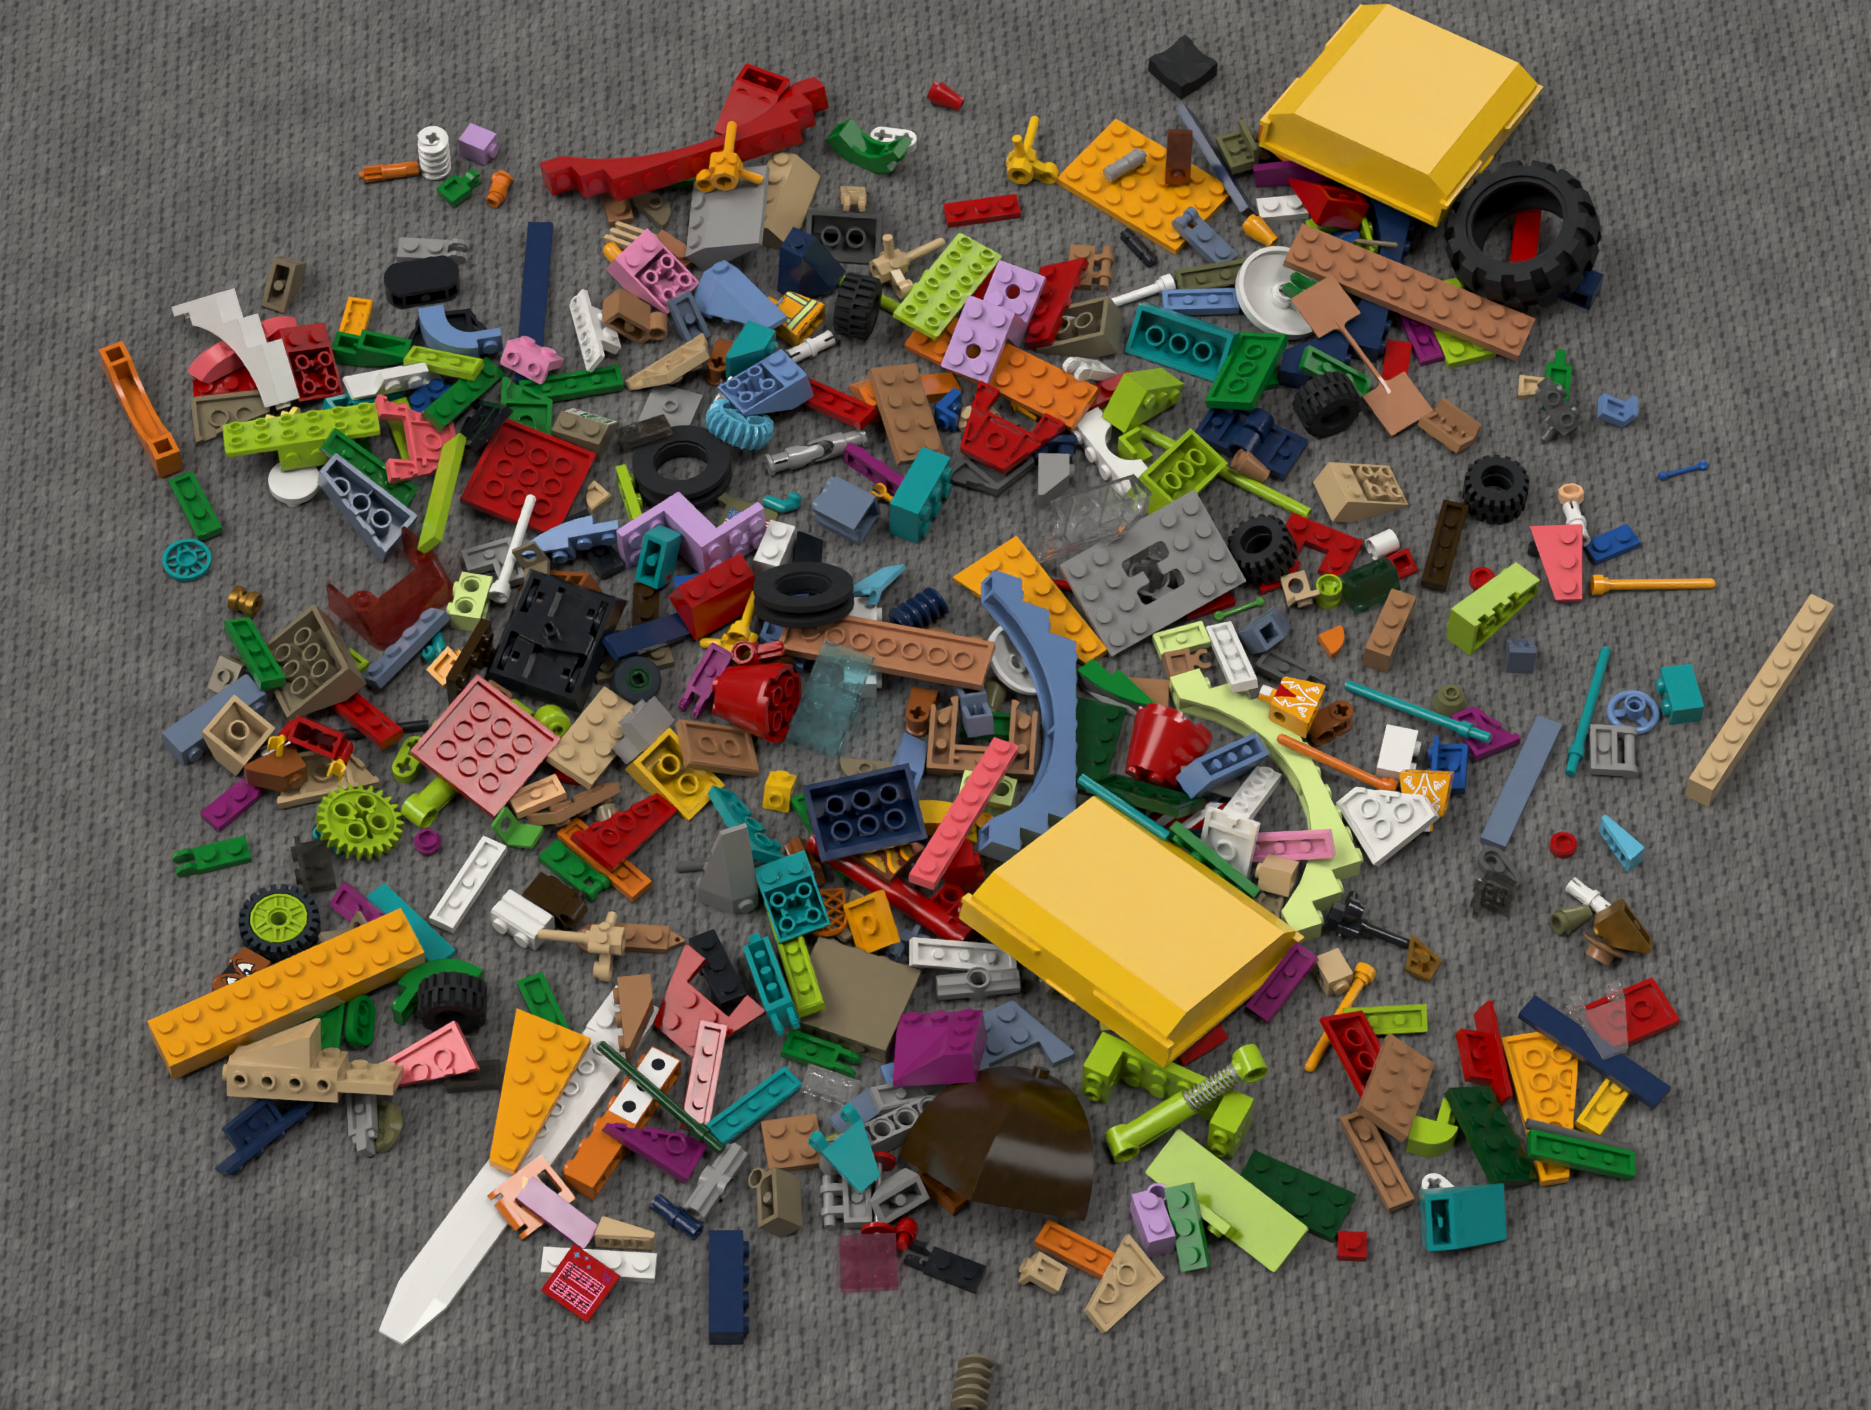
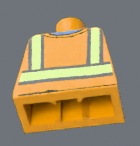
[767,291,825,347]

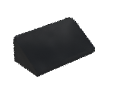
[795,531,823,563]

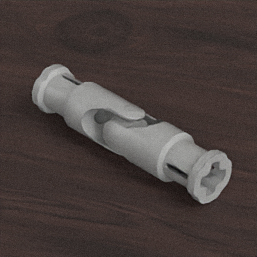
[764,428,868,477]

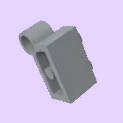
[612,696,675,764]

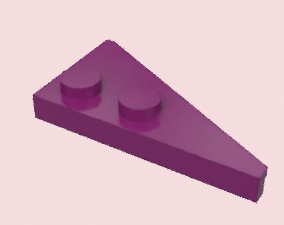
[601,1122,707,1184]

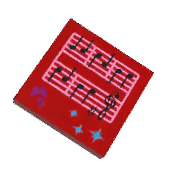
[541,1244,621,1324]

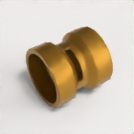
[227,585,263,618]

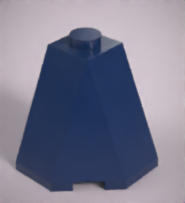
[777,226,846,298]

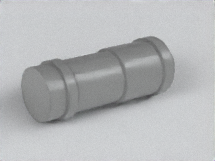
[1103,148,1147,182]

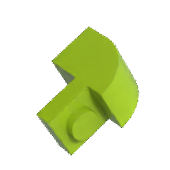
[1406,1098,1458,1157]

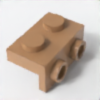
[1418,398,1482,453]

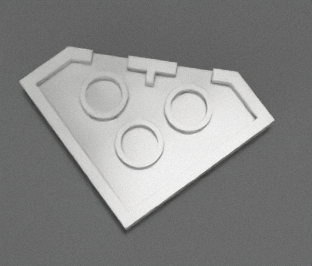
[1336,787,1440,867]

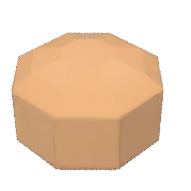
[1558,483,1584,506]

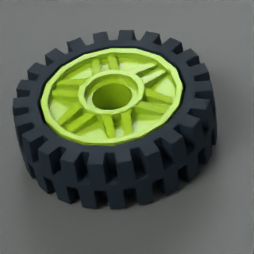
[238,884,321,964]

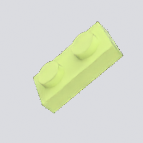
[1152,621,1211,660]

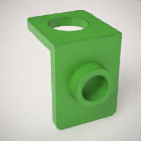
[491,807,545,849]

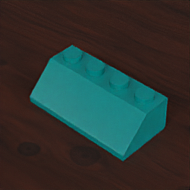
[1124,302,1239,382]

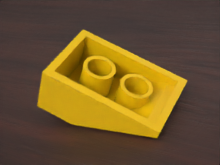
[625,727,725,821]

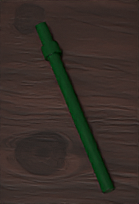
[597,1041,726,1155]

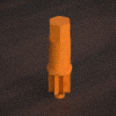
[358,161,419,183]

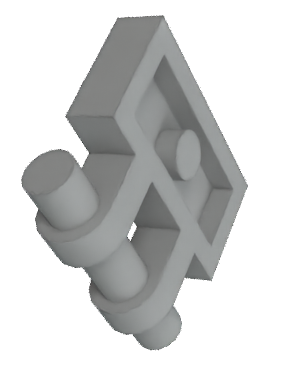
[820,1175,872,1230]

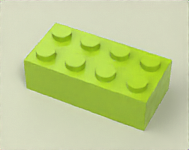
[1126,428,1228,515]

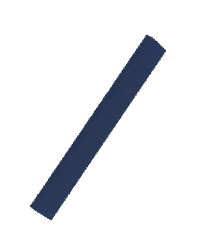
[515,222,553,385]

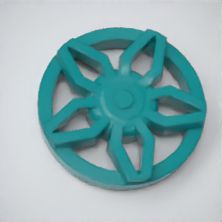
[162,539,212,582]

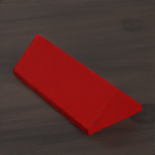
[1319,1010,1381,1099]

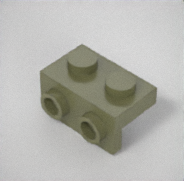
[1216,119,1262,175]

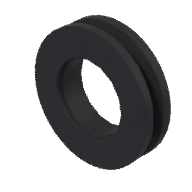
[632,425,732,509]
[753,562,854,628]

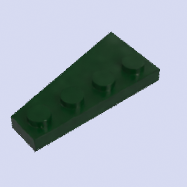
[1076,697,1126,797]

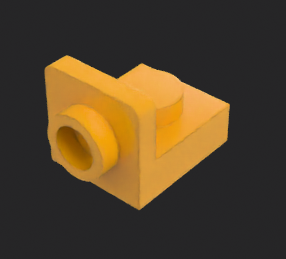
[426,646,474,688]

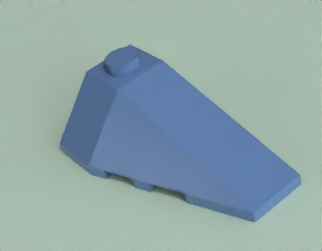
[693,260,788,329]

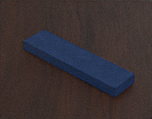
[602,612,693,662]

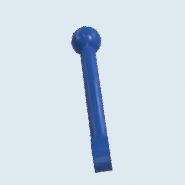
[1658,460,1708,481]

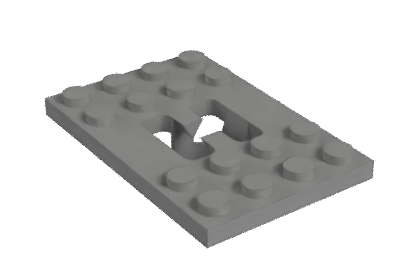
[1059,490,1246,657]

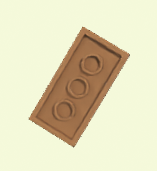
[867,363,945,465]
[1356,1033,1435,1142]

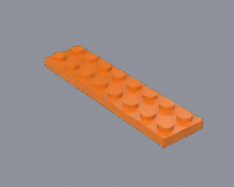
[904,317,1100,432]

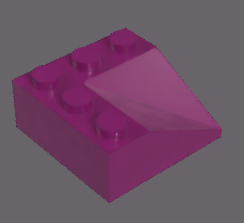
[893,1009,987,1087]

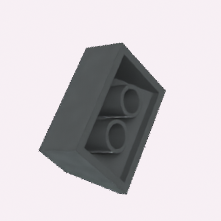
[806,207,884,264]

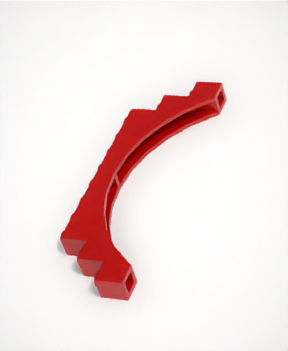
[539,77,829,202]

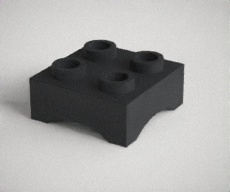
[1148,35,1218,99]

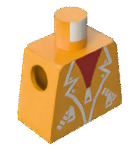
[1258,677,1326,738]
[1399,769,1454,832]

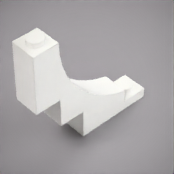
[172,288,299,410]

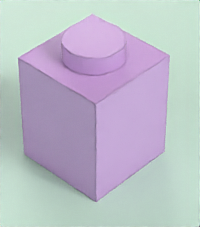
[458,123,499,166]

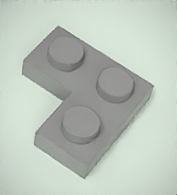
[461,536,524,587]

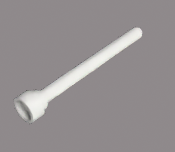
[1062,274,1176,320]
[488,494,536,603]

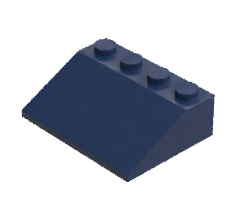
[803,763,928,863]

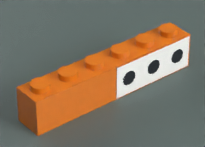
[563,1046,681,1201]

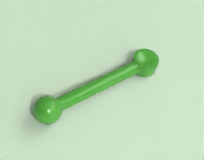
[1214,597,1265,622]

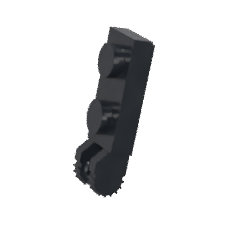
[903,1239,987,1294]

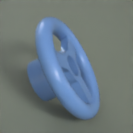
[1607,690,1660,735]

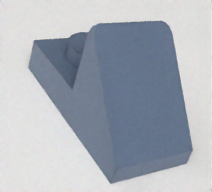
[666,290,711,343]

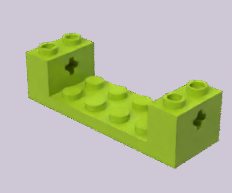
[1081,1032,1254,1160]

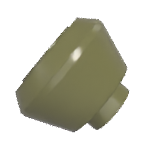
[1432,684,1468,718]

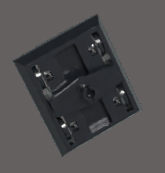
[484,569,627,713]

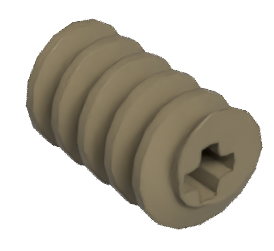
[950,1354,994,1410]

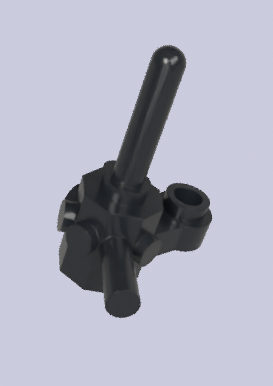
[1324,891,1410,949]

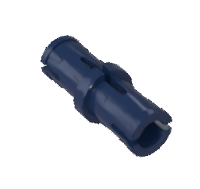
[649,1193,704,1240]

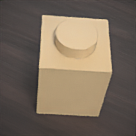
[1255,854,1299,897]
[1312,948,1353,997]

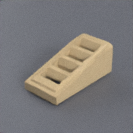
[595,1217,656,1250]

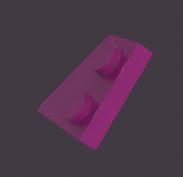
[1450,706,1521,761]

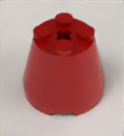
[712,663,802,743]
[1125,703,1213,790]

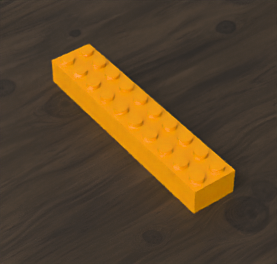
[147,908,425,1080]

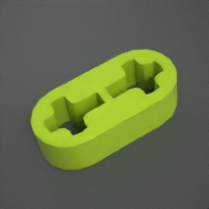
[392,736,422,784]

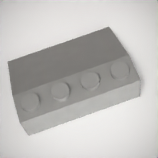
[685,165,770,271]

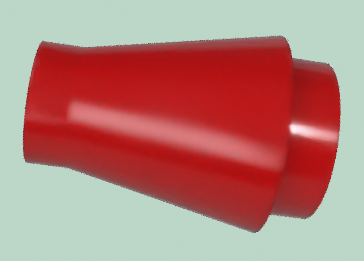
[927,81,965,112]

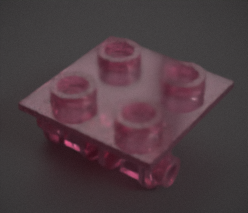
[839,1233,898,1293]

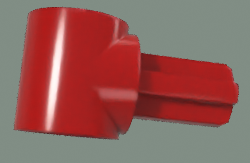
[731,640,785,666]

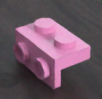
[500,336,564,384]

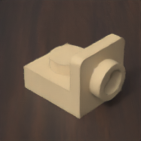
[1018,1251,1068,1295]

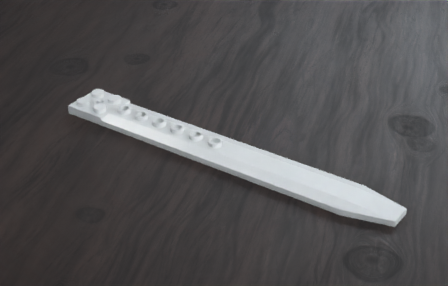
[379,986,659,1346]

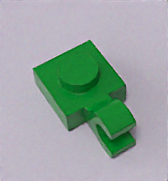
[436,168,481,208]

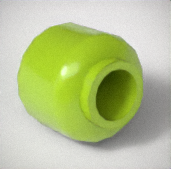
[533,705,571,738]

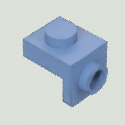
[1597,393,1639,428]

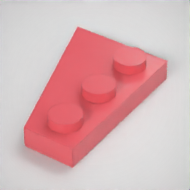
[1530,524,1583,603]
[385,1021,480,1087]

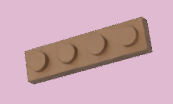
[1340,1112,1415,1214]

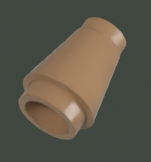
[1230,449,1270,483]

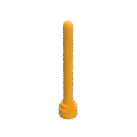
[1590,575,1716,595]
[1304,962,1377,1073]

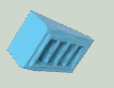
[1599,815,1645,873]

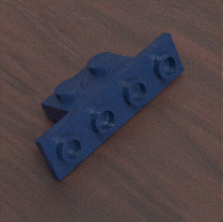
[215,1098,314,1175]

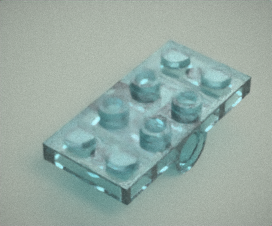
[786,639,875,757]

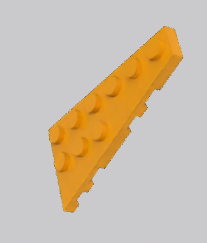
[952,536,1108,665]
[489,1008,591,1175]
[1501,1032,1578,1187]

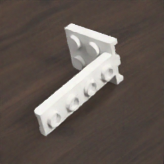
[1200,766,1282,879]

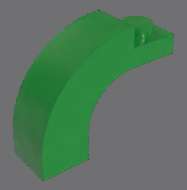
[825,118,912,173]
[391,959,485,1026]

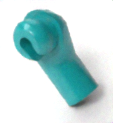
[422,629,447,663]

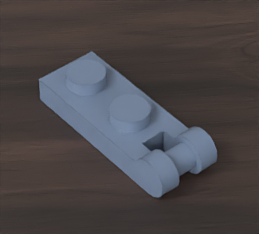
[1171,206,1238,264]

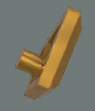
[1405,935,1442,983]

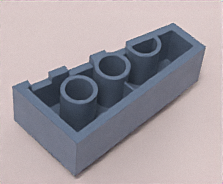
[317,453,418,563]

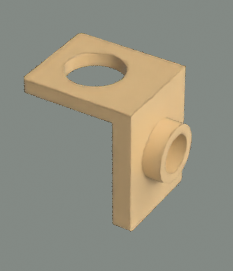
[1280,570,1320,608]

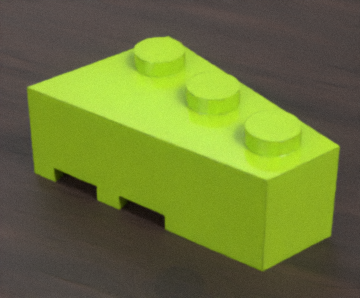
[1101,367,1184,433]

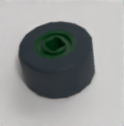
[611,656,662,705]

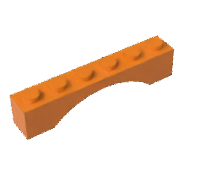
[99,341,183,478]

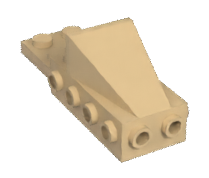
[222,1018,404,1103]

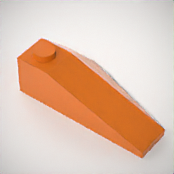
[849,372,962,425]

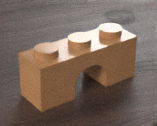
[1363,589,1416,673]

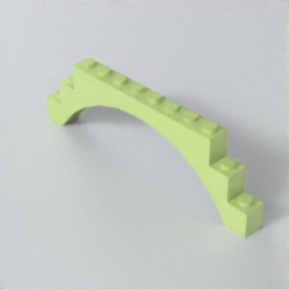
[1169,668,1363,942]

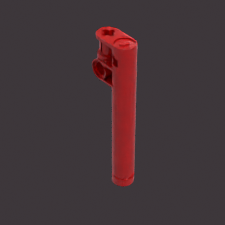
[806,834,979,942]

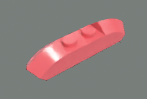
[188,316,297,384]

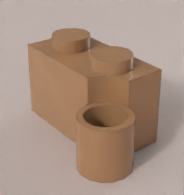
[602,288,668,344]

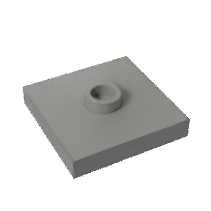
[638,384,703,431]

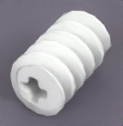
[417,126,451,180]

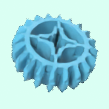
[705,398,774,451]

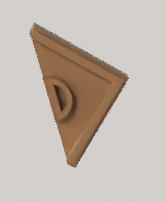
[1128,677,1170,707]

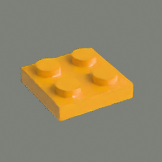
[843,890,901,953]

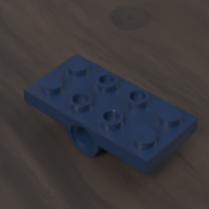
[1195,408,1308,481]

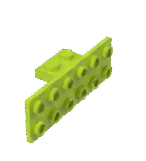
[893,233,1002,340]
[222,402,381,471]
[1146,1129,1309,1273]

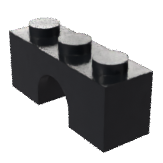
[689,929,746,1016]

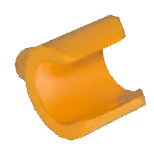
[869,483,893,502]

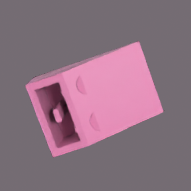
[606,228,699,315]

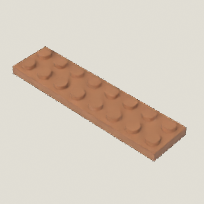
[780,615,996,691]

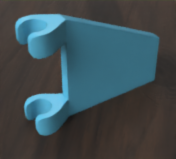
[853,564,906,606]

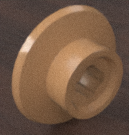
[1584,933,1627,966]

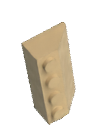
[762,151,821,249]

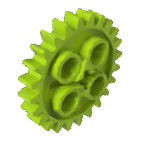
[315,783,404,861]

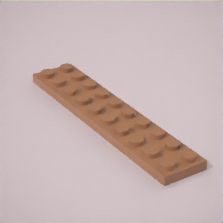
[1283,223,1535,362]

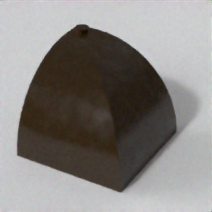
[899,1066,1094,1221]

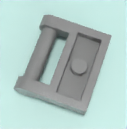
[1589,724,1638,779]

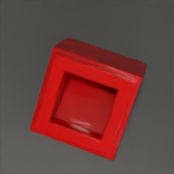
[1380,548,1418,581]

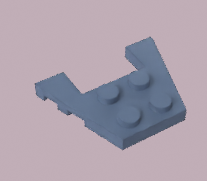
[979,1000,1075,1071]

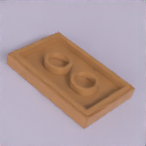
[675,719,760,777]

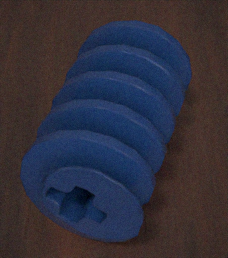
[889,587,949,629]

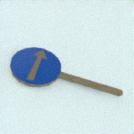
[1329,230,1398,248]

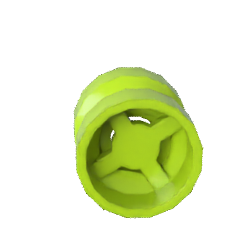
[1316,574,1342,610]

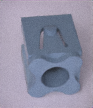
[811,476,881,546]

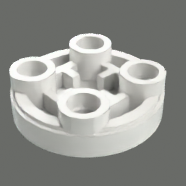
[268,462,321,507]

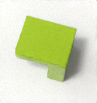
[1117,427,1153,464]

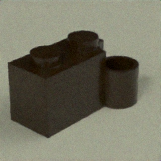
[522,872,588,931]

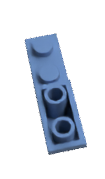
[522,515,622,564]

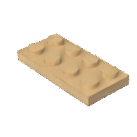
[546,686,634,790]

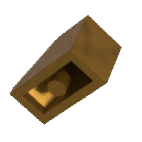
[1593,898,1654,954]

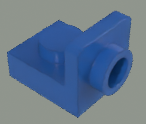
[935,387,963,433]

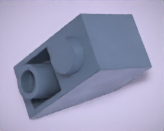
[1238,604,1291,655]

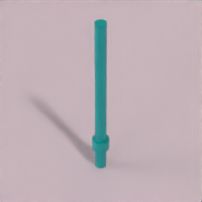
[1565,646,1611,777]
[1344,680,1492,743]

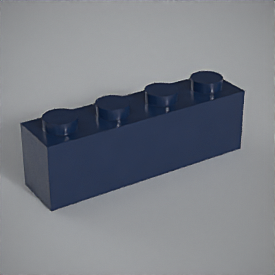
[709,1230,749,1345]

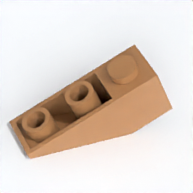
[613,974,654,1062]

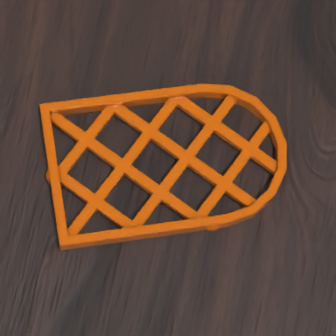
[811,888,847,937]

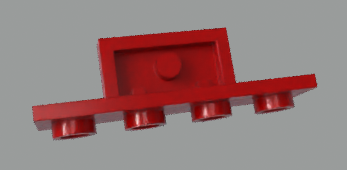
[1455,1000,1513,1107]

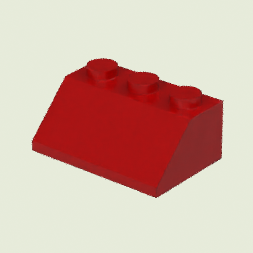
[668,553,755,641]

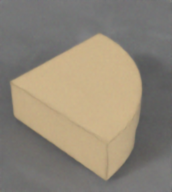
[1517,375,1545,400]
[586,480,612,514]

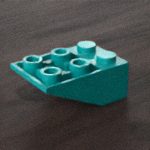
[754,850,831,944]
[1419,1183,1507,1251]

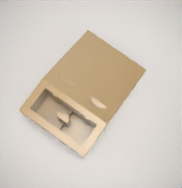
[1313,462,1408,523]

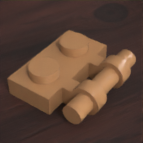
[1069,244,1114,291]

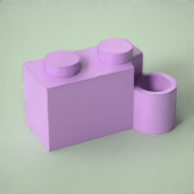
[1130,1183,1176,1258]

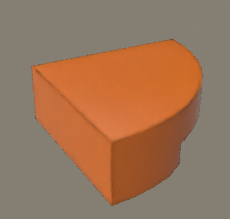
[1318,625,1345,659]

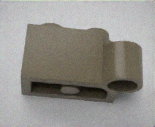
[748,1167,803,1237]

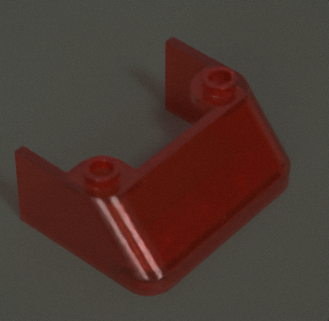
[326,526,454,651]

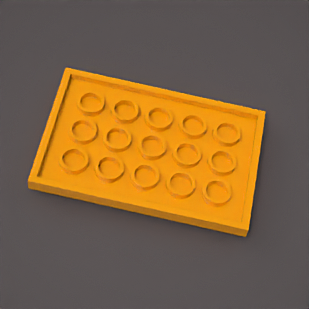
[1056,119,1231,255]

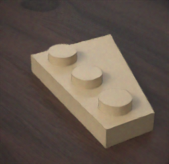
[1084,1234,1164,1333]

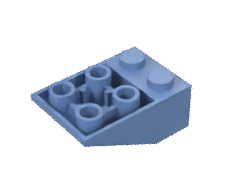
[717,349,814,416]

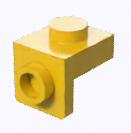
[762,770,797,812]

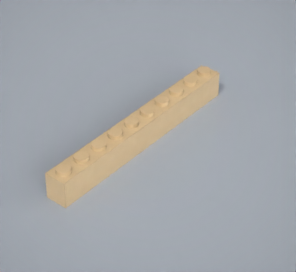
[1685,594,1834,807]

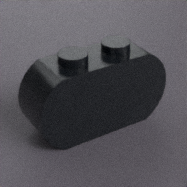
[384,255,460,310]

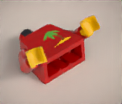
[267,715,354,782]

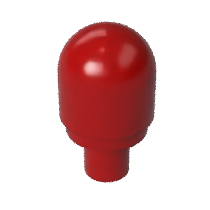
[894,1217,918,1250]

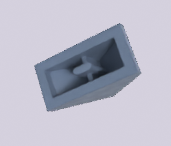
[1505,638,1537,674]

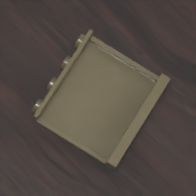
[784,937,921,1064]

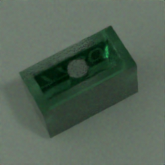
[1339,556,1401,613]

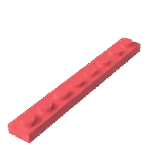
[909,737,1019,890]

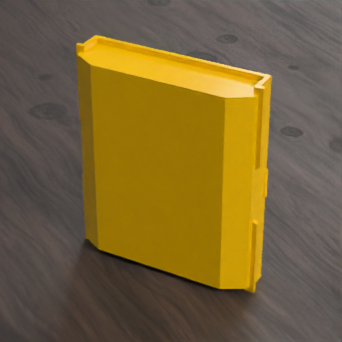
[1259,4,1544,227]
[959,796,1304,1068]

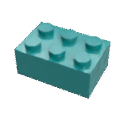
[889,447,953,544]

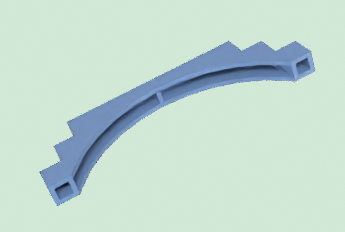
[978,570,1078,862]

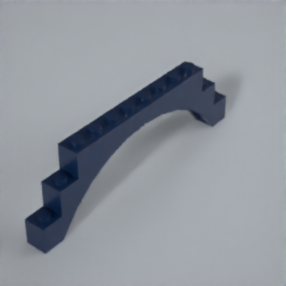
[1278,193,1415,389]

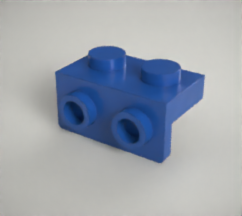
[1427,736,1469,794]

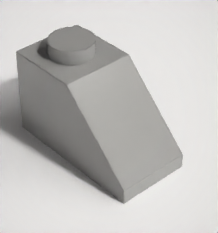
[1038,453,1074,509]
[870,1168,930,1223]

